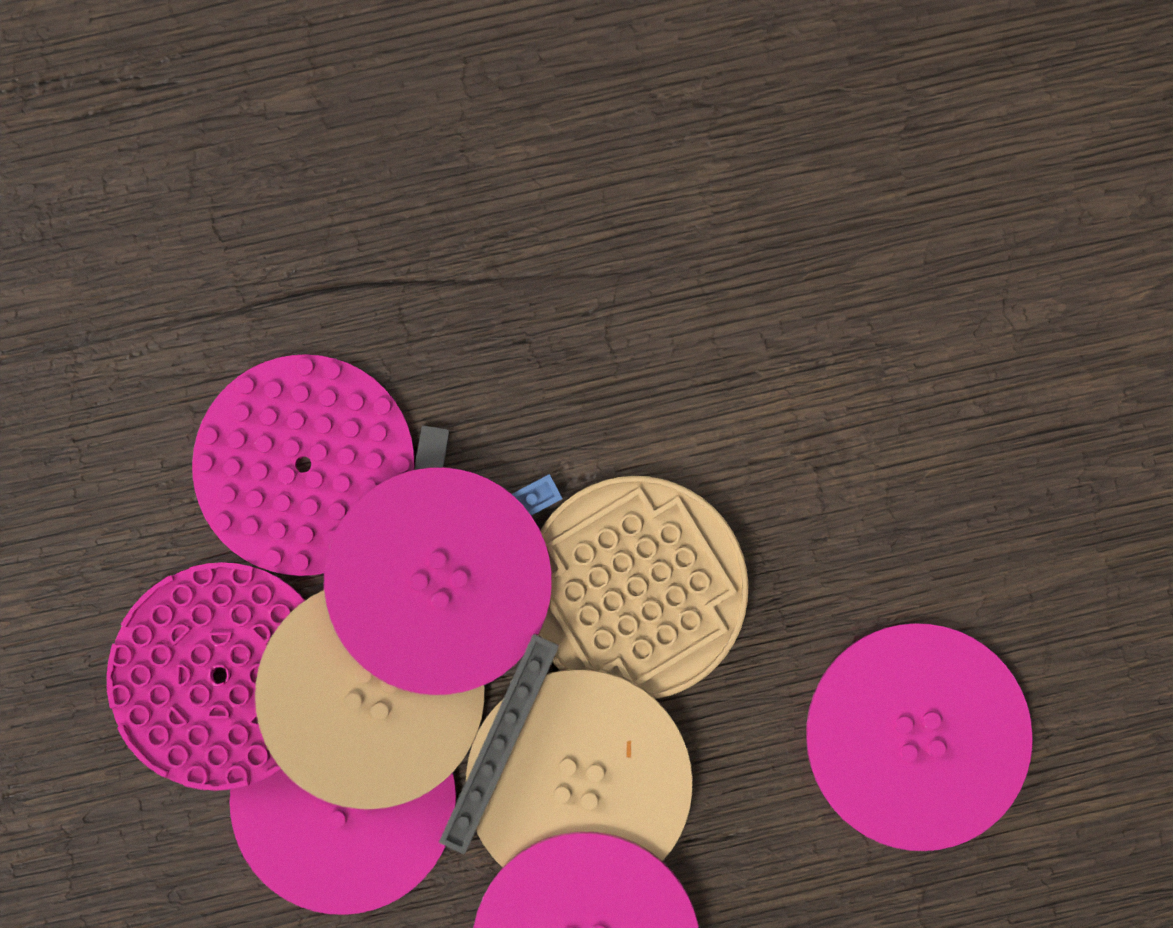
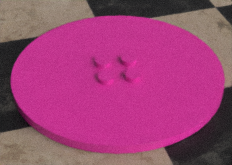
[324,468,552,695]
[806,624,1032,851]
[230,770,456,915]
[474,832,698,928]

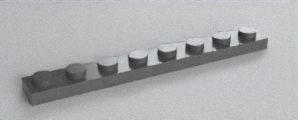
[439,634,560,855]

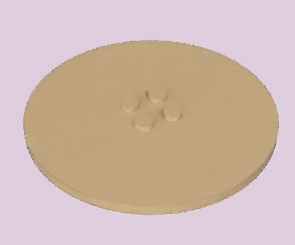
[538,476,748,699]
[255,590,484,809]
[466,669,692,867]

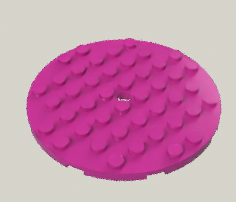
[192,355,415,576]
[107,562,306,790]

